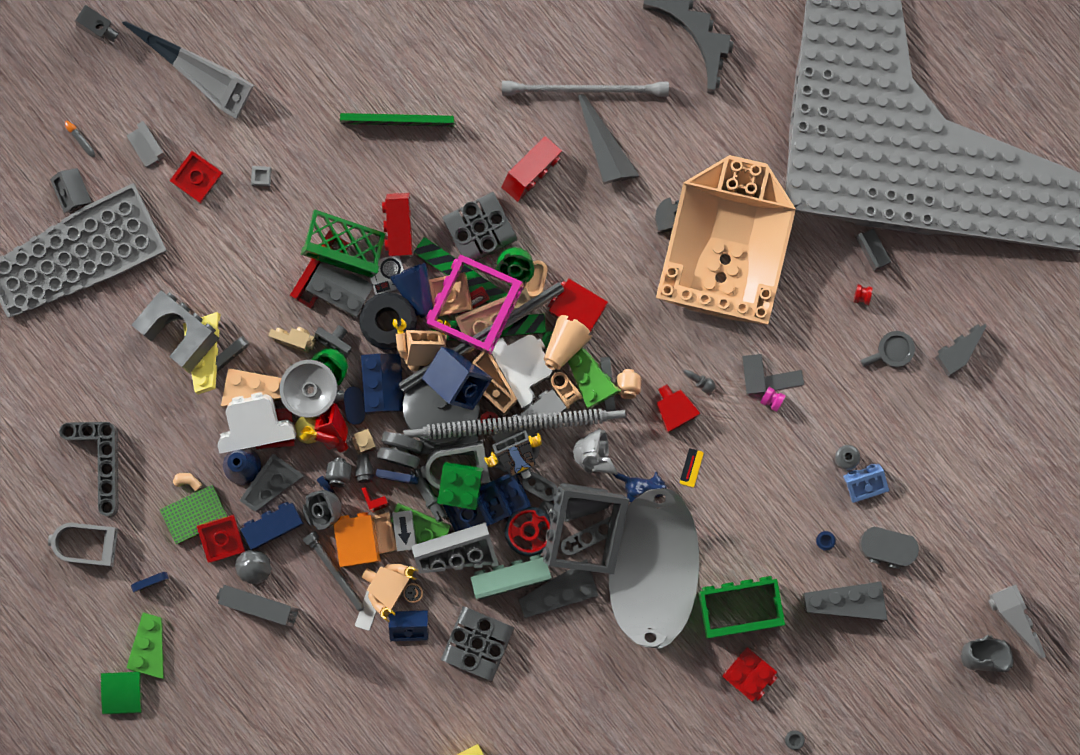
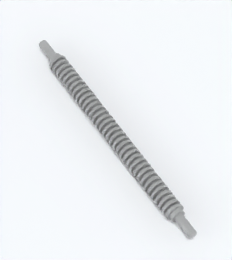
[403,409,626,440]

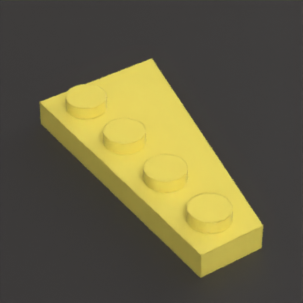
[183,312,221,394]

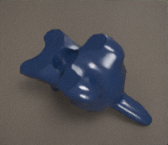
[613,471,667,503]

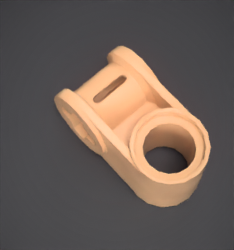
[551,372,583,409]

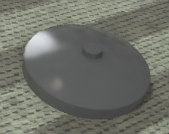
[403,380,480,445]

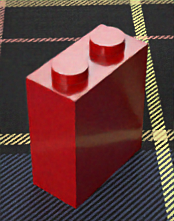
[548,278,608,334]

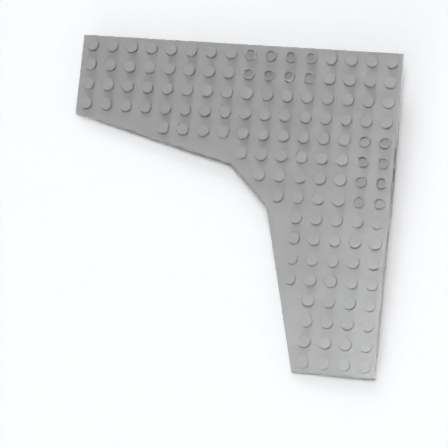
[784,0,1080,252]

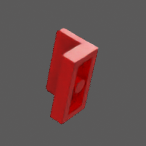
[361,487,390,512]

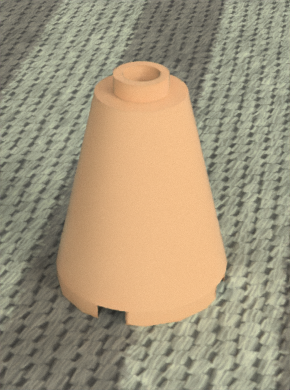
[544,315,592,370]

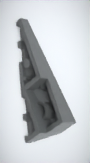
[578,94,639,185]

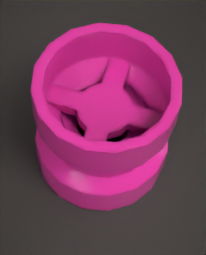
[760,387,786,412]

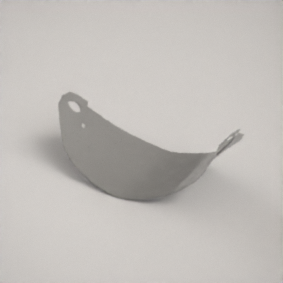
[609,489,699,648]

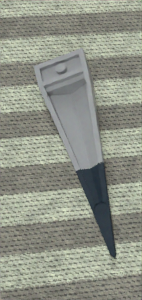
[122,21,254,119]

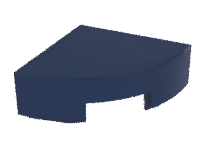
[317,475,335,493]

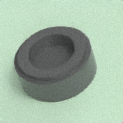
[785,730,805,750]

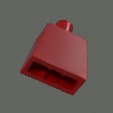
[657,384,700,433]

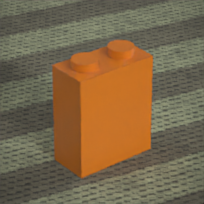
[334,512,381,568]

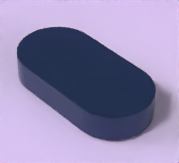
[344,386,366,425]
[131,572,169,593]

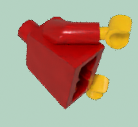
[300,403,348,453]

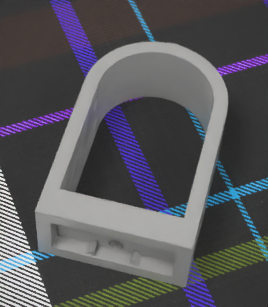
[421,440,490,489]
[48,523,118,567]

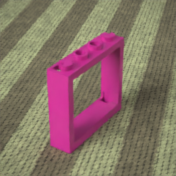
[426,254,524,355]

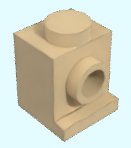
[352,429,377,455]

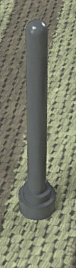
[303,531,364,611]

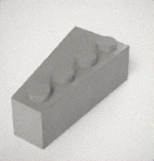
[411,523,499,573]

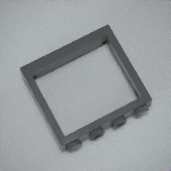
[543,486,629,574]
[216,585,299,627]

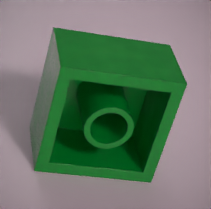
[437,462,484,510]

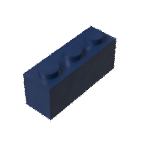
[241,502,304,550]

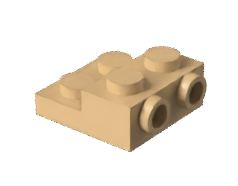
[268,327,316,353]

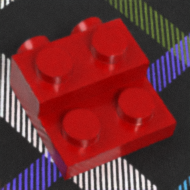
[722,647,777,702]

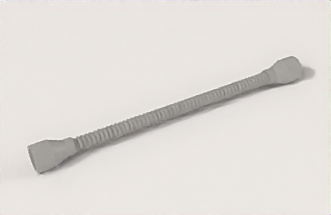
[502,81,669,97]

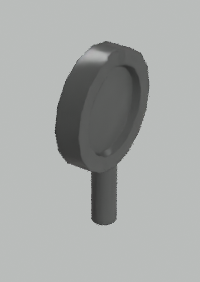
[860,331,915,368]

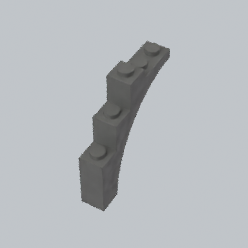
[643,0,733,94]

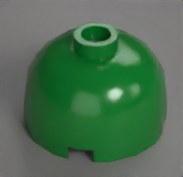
[496,247,534,286]
[311,349,348,386]

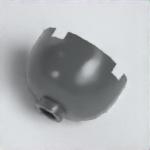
[303,490,342,530]

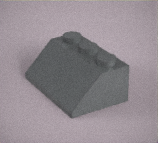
[305,262,374,318]

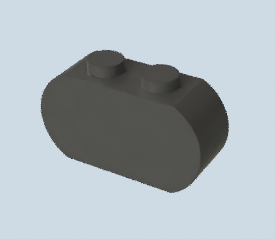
[859,526,919,569]

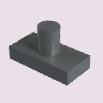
[314,325,351,359]

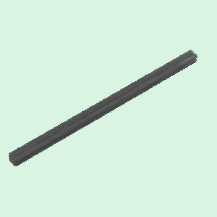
[399,283,564,392]

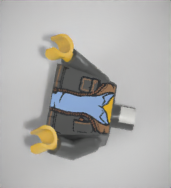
[484,430,542,479]

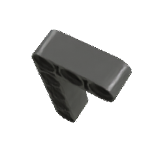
[59,422,118,517]

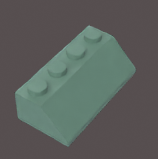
[471,554,552,600]

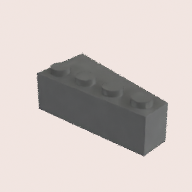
[802,581,887,621]

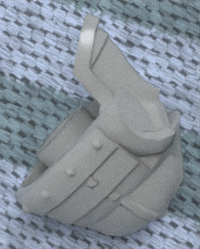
[573,428,618,475]

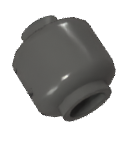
[834,445,860,471]
[325,458,352,488]

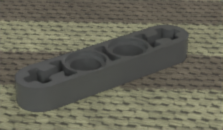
[561,516,611,556]

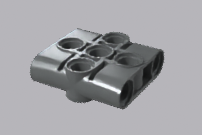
[442,192,518,261]
[441,606,515,681]

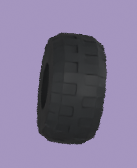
[359,292,417,350]

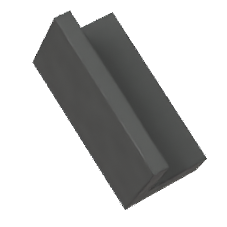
[50,168,92,213]
[856,228,891,271]

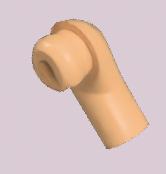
[173,473,202,491]

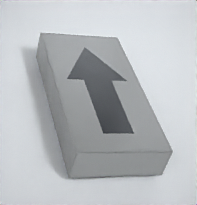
[392,510,417,551]

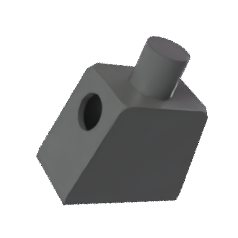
[75,5,119,43]

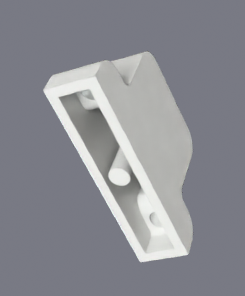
[492,335,552,410]
[218,392,297,454]

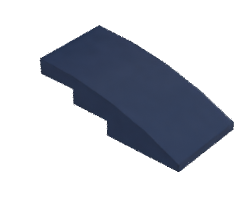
[443,474,531,532]

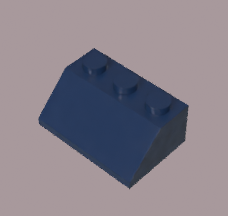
[361,353,404,414]

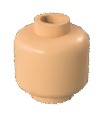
[616,369,641,399]

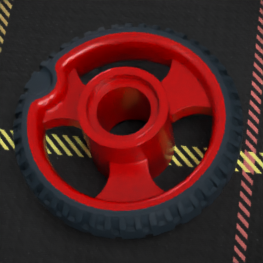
[505,506,551,557]

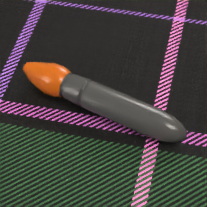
[65,121,95,157]

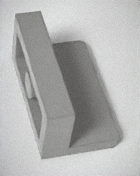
[127,121,165,167]

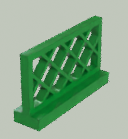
[300,209,386,278]

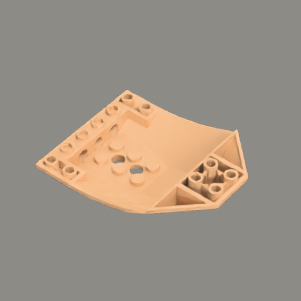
[656,155,796,325]

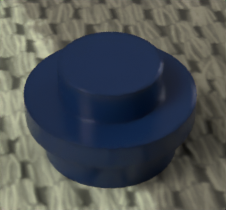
[816,531,836,551]

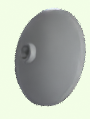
[280,360,337,418]

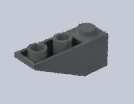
[935,324,987,376]

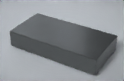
[742,354,766,394]

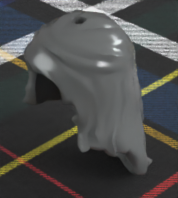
[961,635,1014,672]

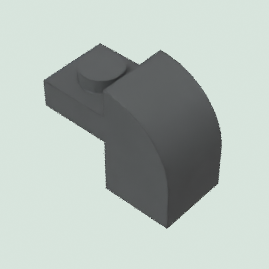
[655,197,679,234]

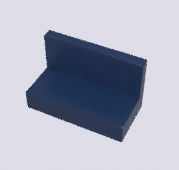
[389,610,429,642]

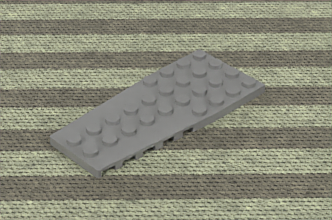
[0,183,167,318]

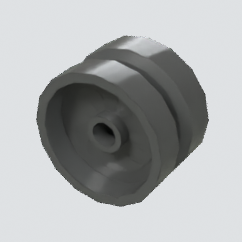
[376,431,424,469]

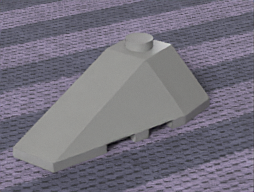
[988,585,1046,659]

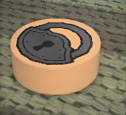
[403,583,423,603]

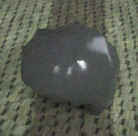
[235,550,272,585]

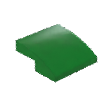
[101,672,142,715]

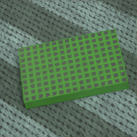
[160,485,227,545]

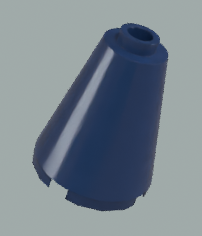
[390,263,433,318]
[223,448,261,485]

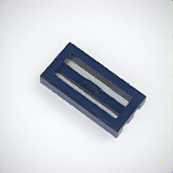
[376,469,419,485]

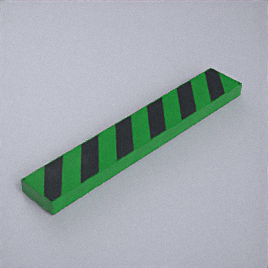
[340,113,455,127]
[413,237,508,304]
[431,314,546,341]

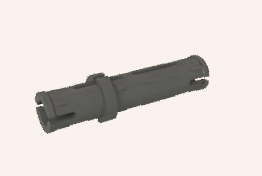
[409,468,448,523]

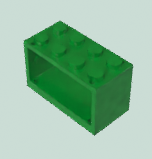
[698,576,785,639]

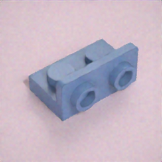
[843,464,889,503]

